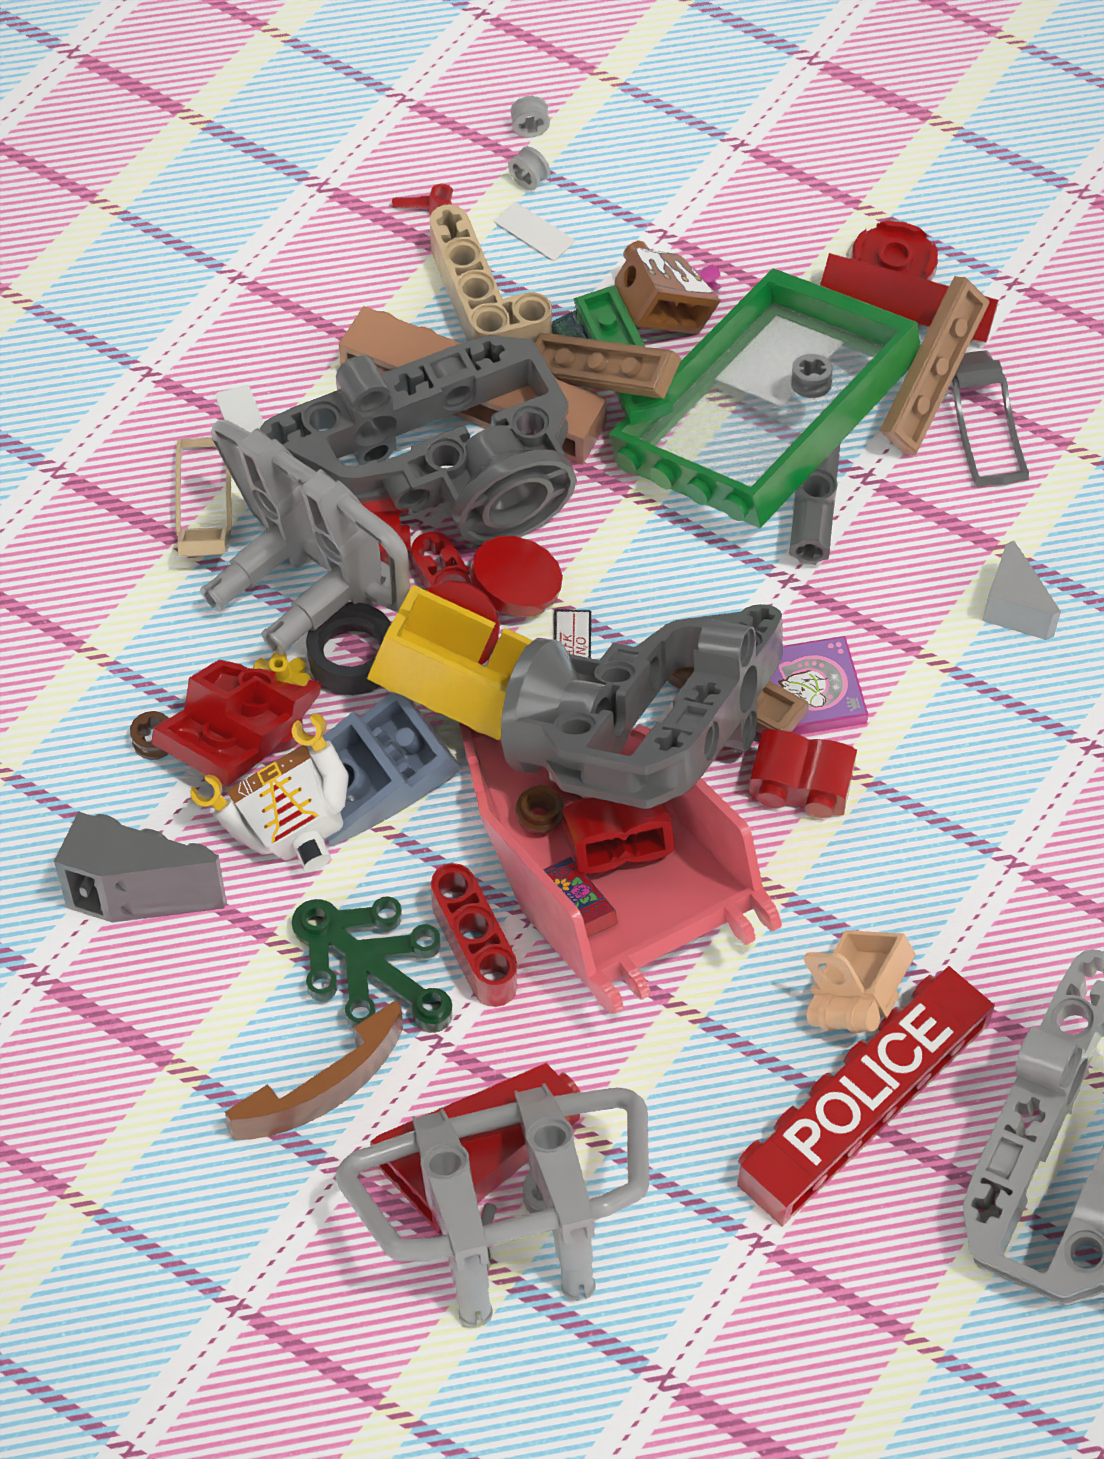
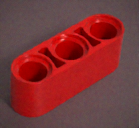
[431,863,518,1007]

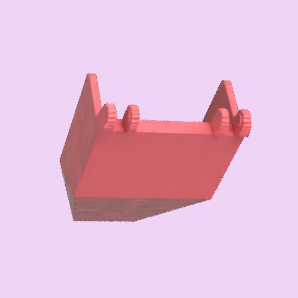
[459,722,782,1014]

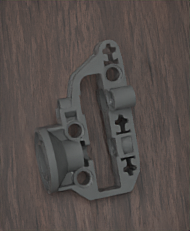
[260,335,577,545]
[501,604,783,809]

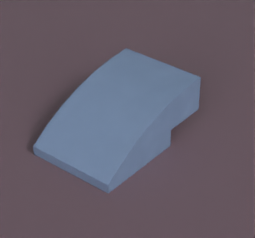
[310,692,462,845]

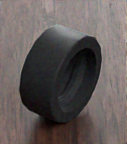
[306,601,392,696]

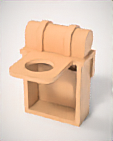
[803,930,916,1033]

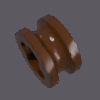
[130,711,169,760]

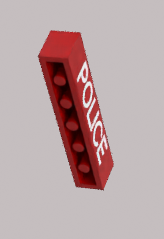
[737,966,995,1227]

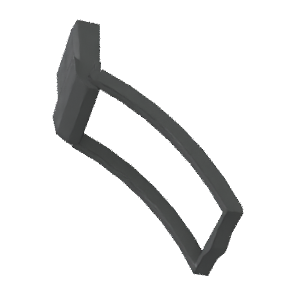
[952,350,1029,487]

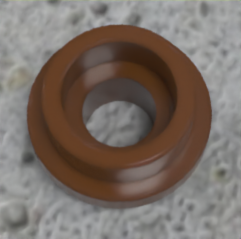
[515,785,564,834]

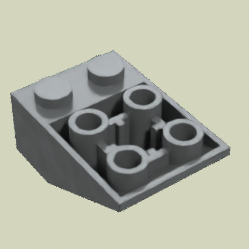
[54,811,227,923]

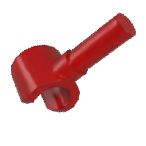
[392,183,453,215]

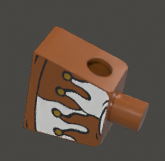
[614,240,721,334]

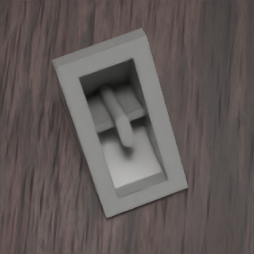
[982,540,1061,640]

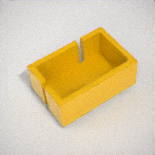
[367,585,533,740]

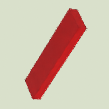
[820,253,1000,343]

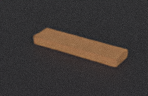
[879,276,990,456]
[535,333,682,399]

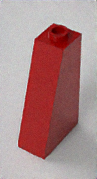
[370,1063,580,1235]

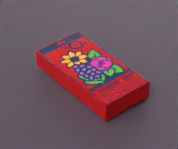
[543,857,618,937]

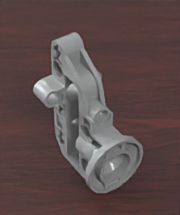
[963,949,1104,1305]

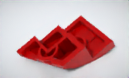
[151,659,322,787]

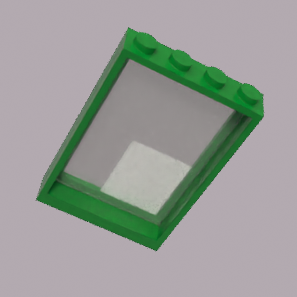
[609,268,921,528]

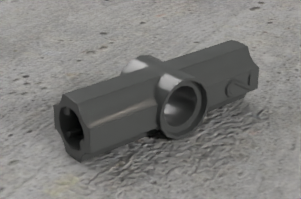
[789,443,841,565]

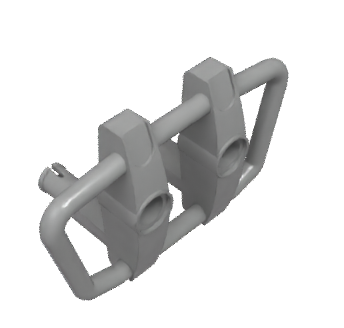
[200,420,410,655]
[336,1084,649,1328]

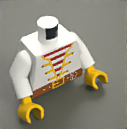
[190,713,349,871]

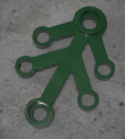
[292,896,453,1033]

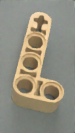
[430,205,552,343]

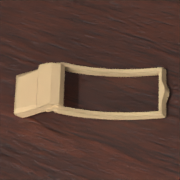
[175,437,232,557]

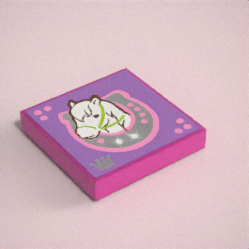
[769,636,869,735]

